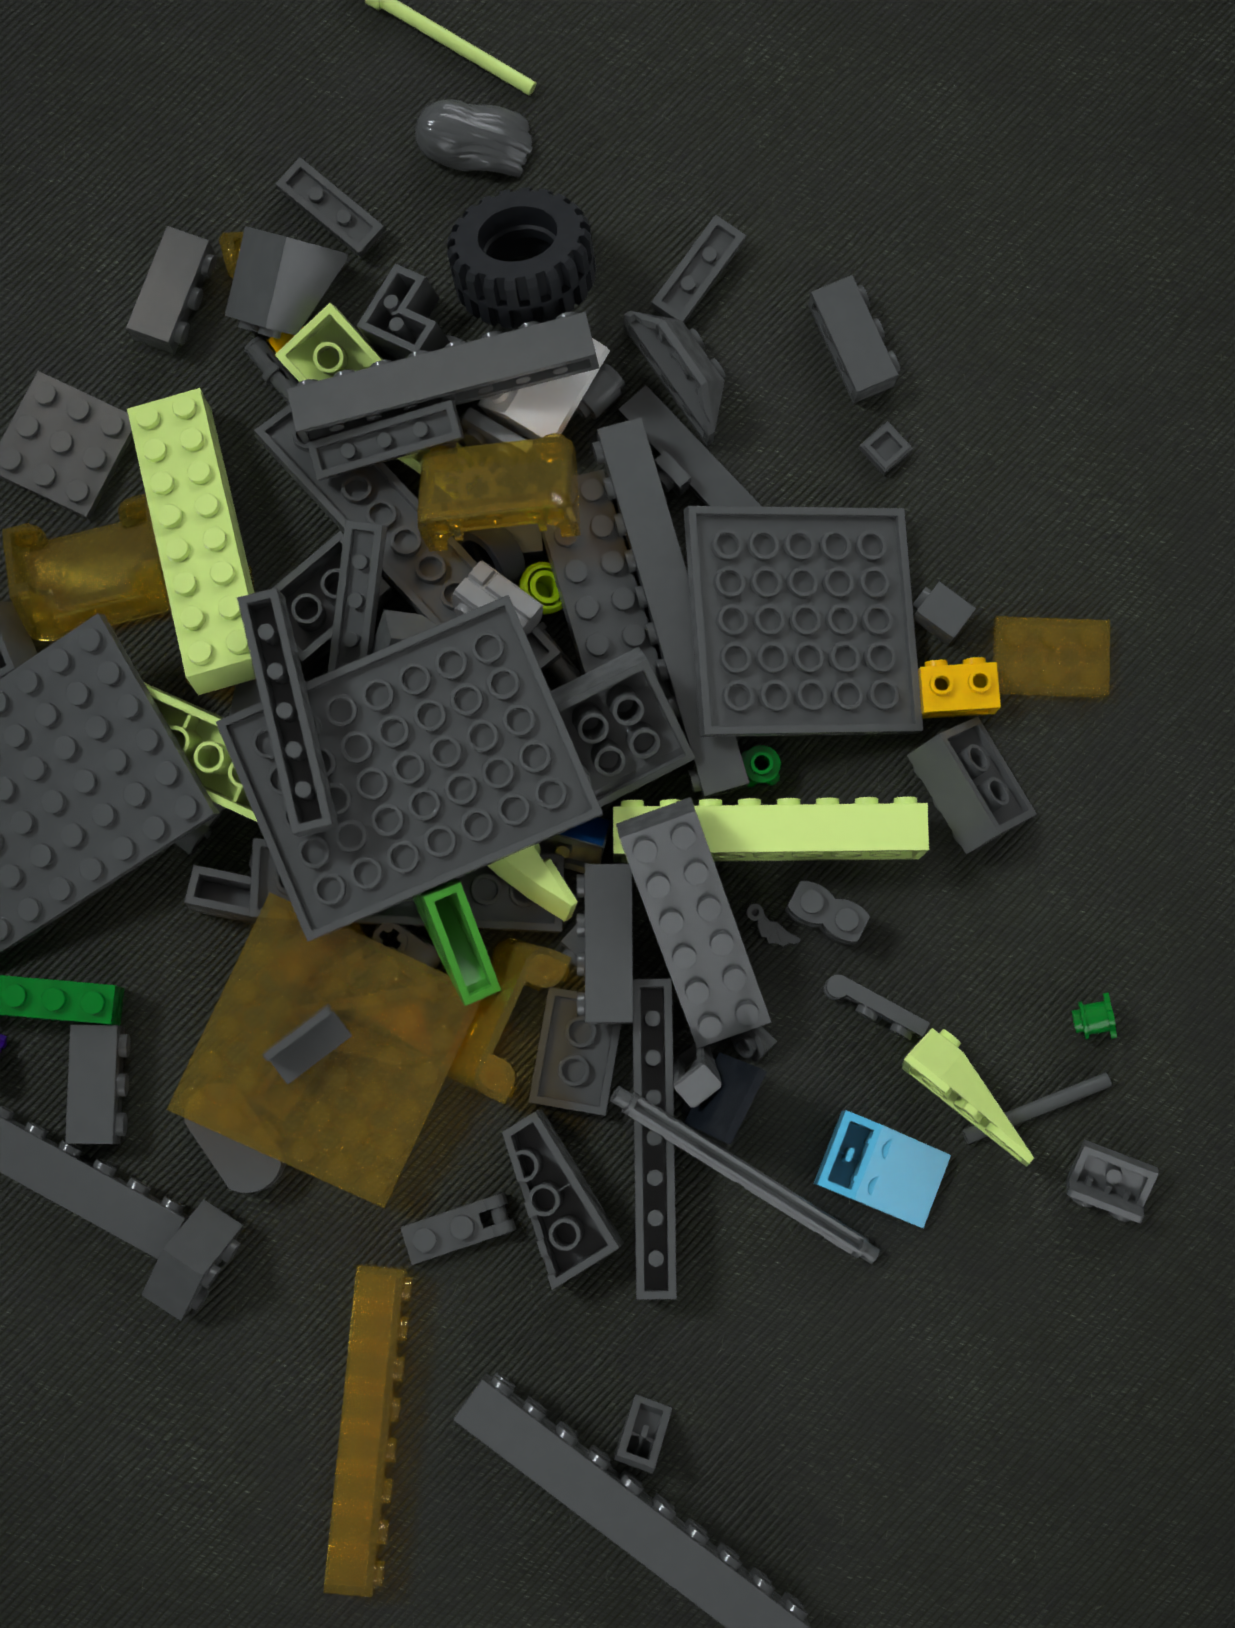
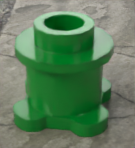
[741,745,781,788]
[1072,992,1117,1039]

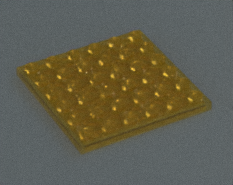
[167,892,482,1208]

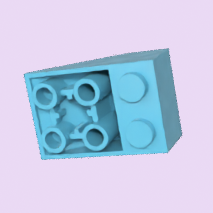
[813,1110,951,1228]

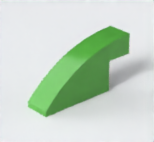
[413,879,501,1006]

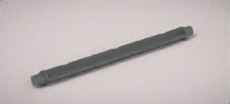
[610,1086,880,1264]

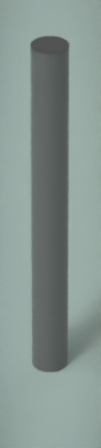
[962,1072,1112,1144]

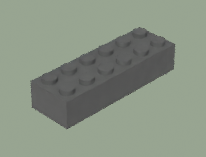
[616,797,771,1049]

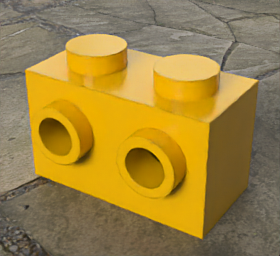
[918,657,1001,719]

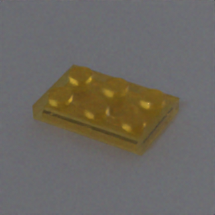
[993,616,1110,698]

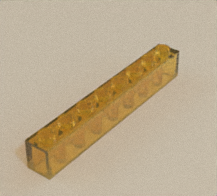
[324,1263,413,1597]

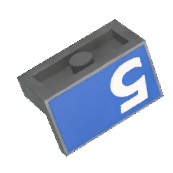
[539,817,613,873]

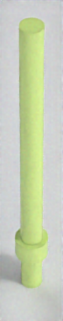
[365,0,536,96]

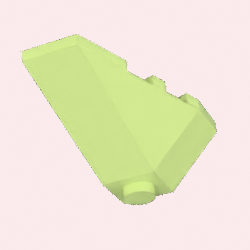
[902,1028,1034,1167]

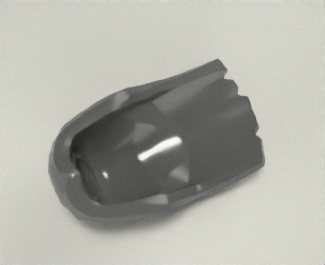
[415,99,532,178]

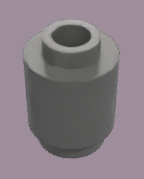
[575,363,625,419]

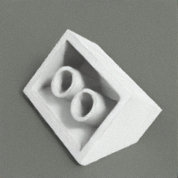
[478,338,610,446]

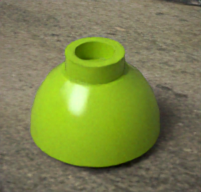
[518,562,563,615]

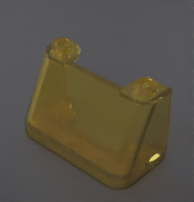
[417,433,581,552]
[2,494,171,641]
[444,938,573,1106]

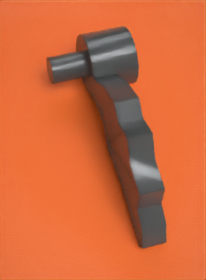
[745,902,800,947]

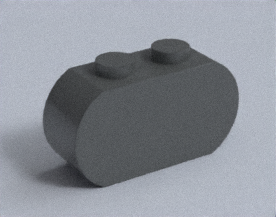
[185,1082,287,1193]

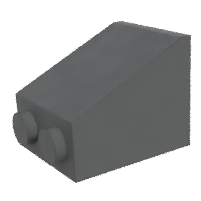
[225,226,348,339]

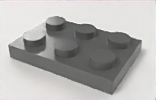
[529,987,621,1116]

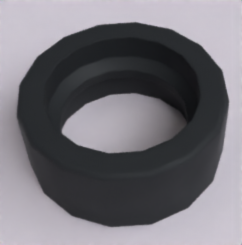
[456,518,525,584]

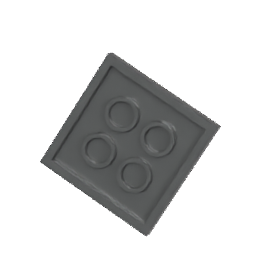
[0,371,133,520]

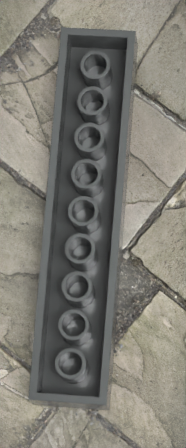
[453,1372,811,1628]

